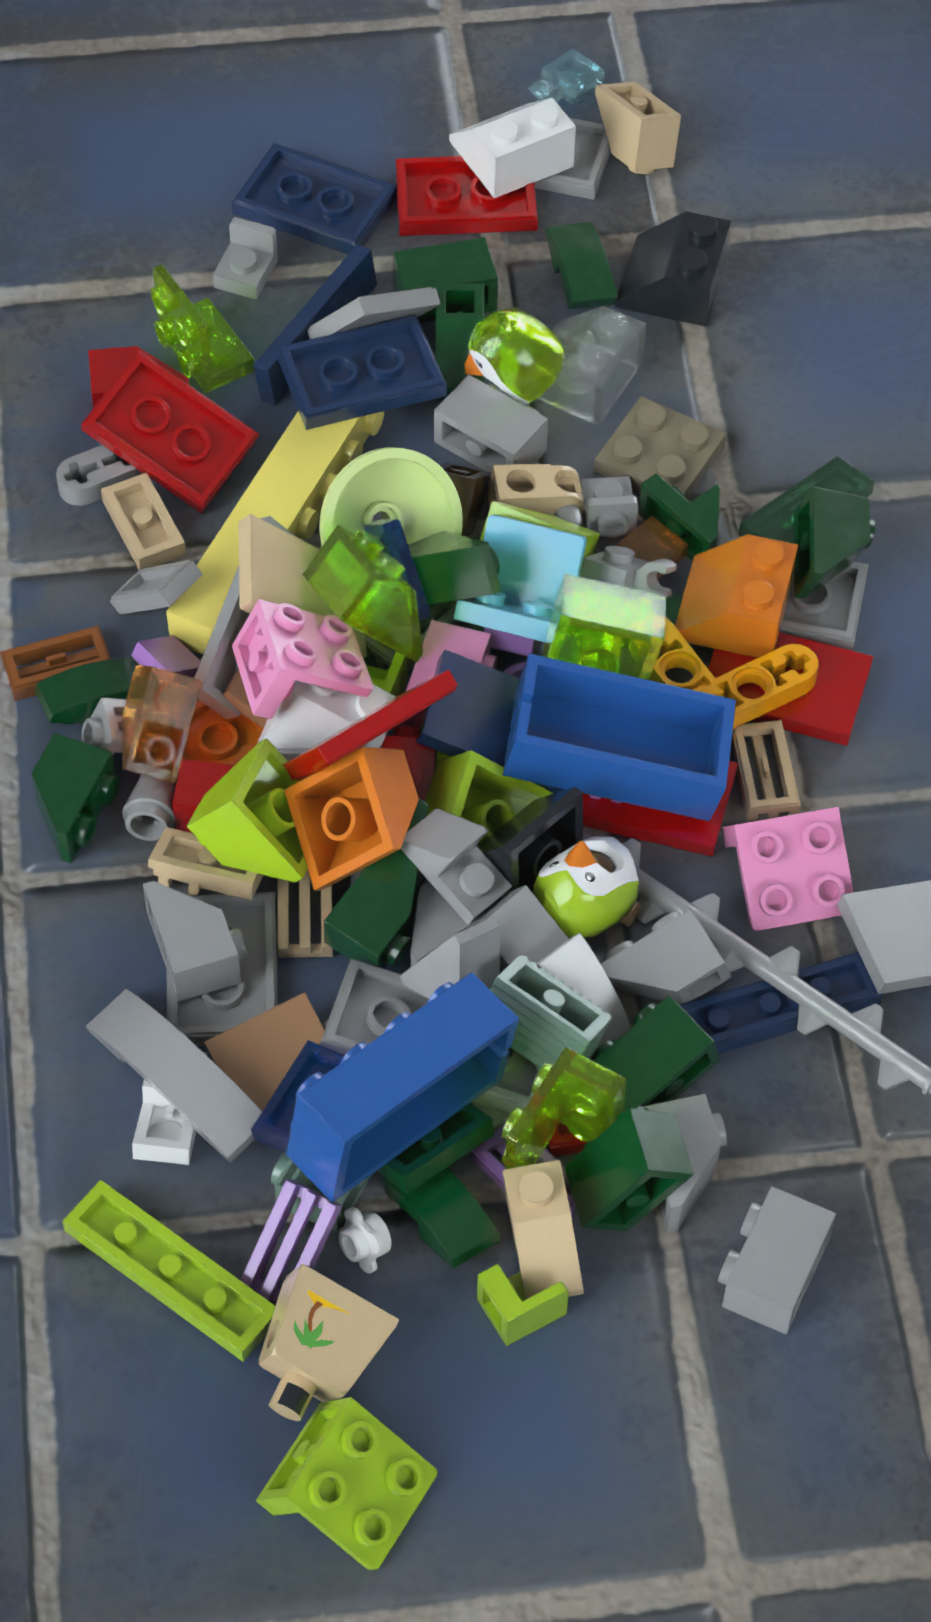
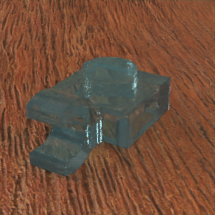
[529,49,605,104]

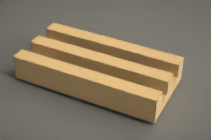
[731,720,801,821]
[278,870,333,958]

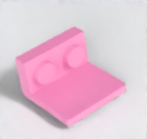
[232,599,374,719]
[721,807,854,931]

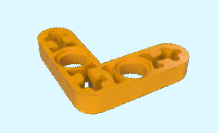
[628,613,818,729]

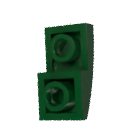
[545,222,618,309]
[35,657,156,724]
[382,1167,500,1269]

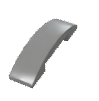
[86,989,272,1163]

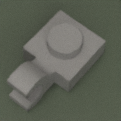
[581,546,677,600]

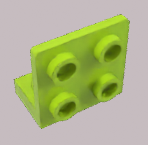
[256,1397,437,1570]

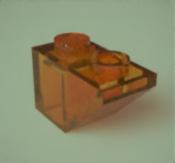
[122,665,202,783]

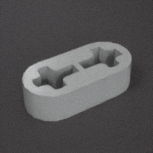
[56,445,143,506]

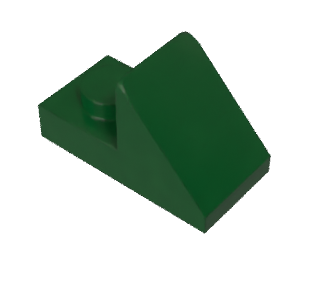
[639,473,720,562]

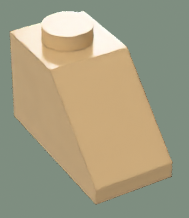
[595,81,681,174]
[503,1160,584,1300]

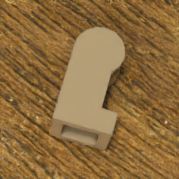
[486,464,585,516]

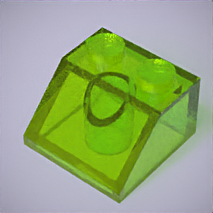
[302,525,423,662]
[542,574,666,680]

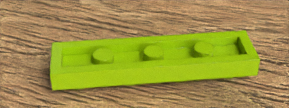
[63,1180,275,1362]

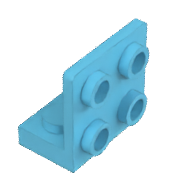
[454,514,587,644]

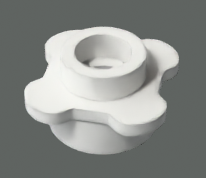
[338,1207,391,1274]

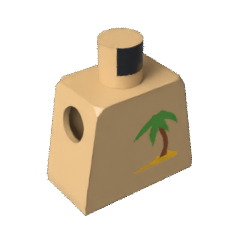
[259,1263,399,1421]

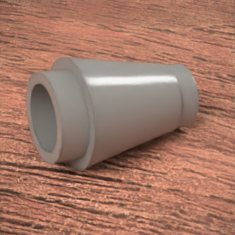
[122,762,175,841]

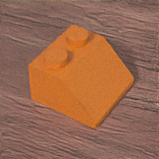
[675,534,798,658]
[284,747,419,891]

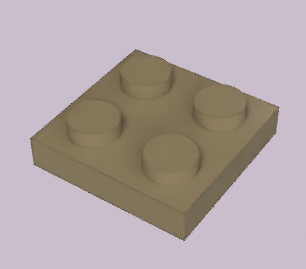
[593,396,726,499]

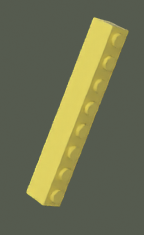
[166,411,384,655]

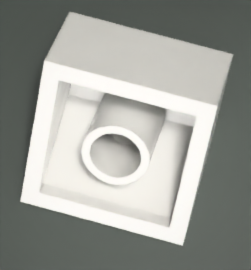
[449,98,576,198]
[257,680,396,749]

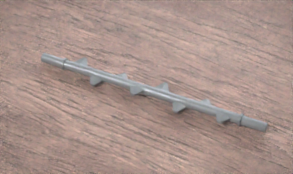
[583,830,931,1097]

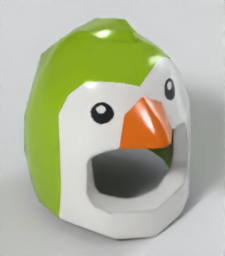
[533,837,639,938]

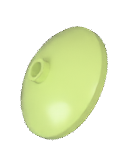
[319,447,463,601]

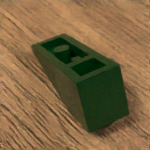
[324,799,428,969]

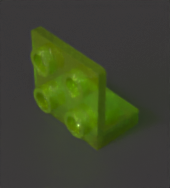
[150,264,255,393]
[502,1047,626,1169]

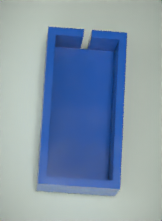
[502,653,736,821]
[286,972,519,1203]

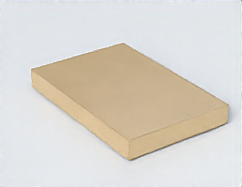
[238,514,367,659]

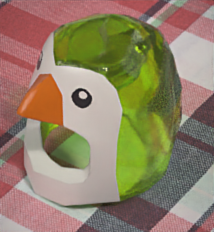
[465,307,565,405]

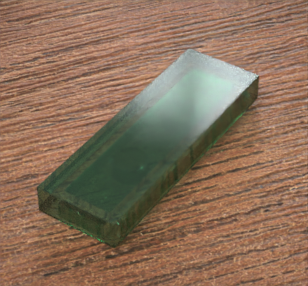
[738,456,875,544]

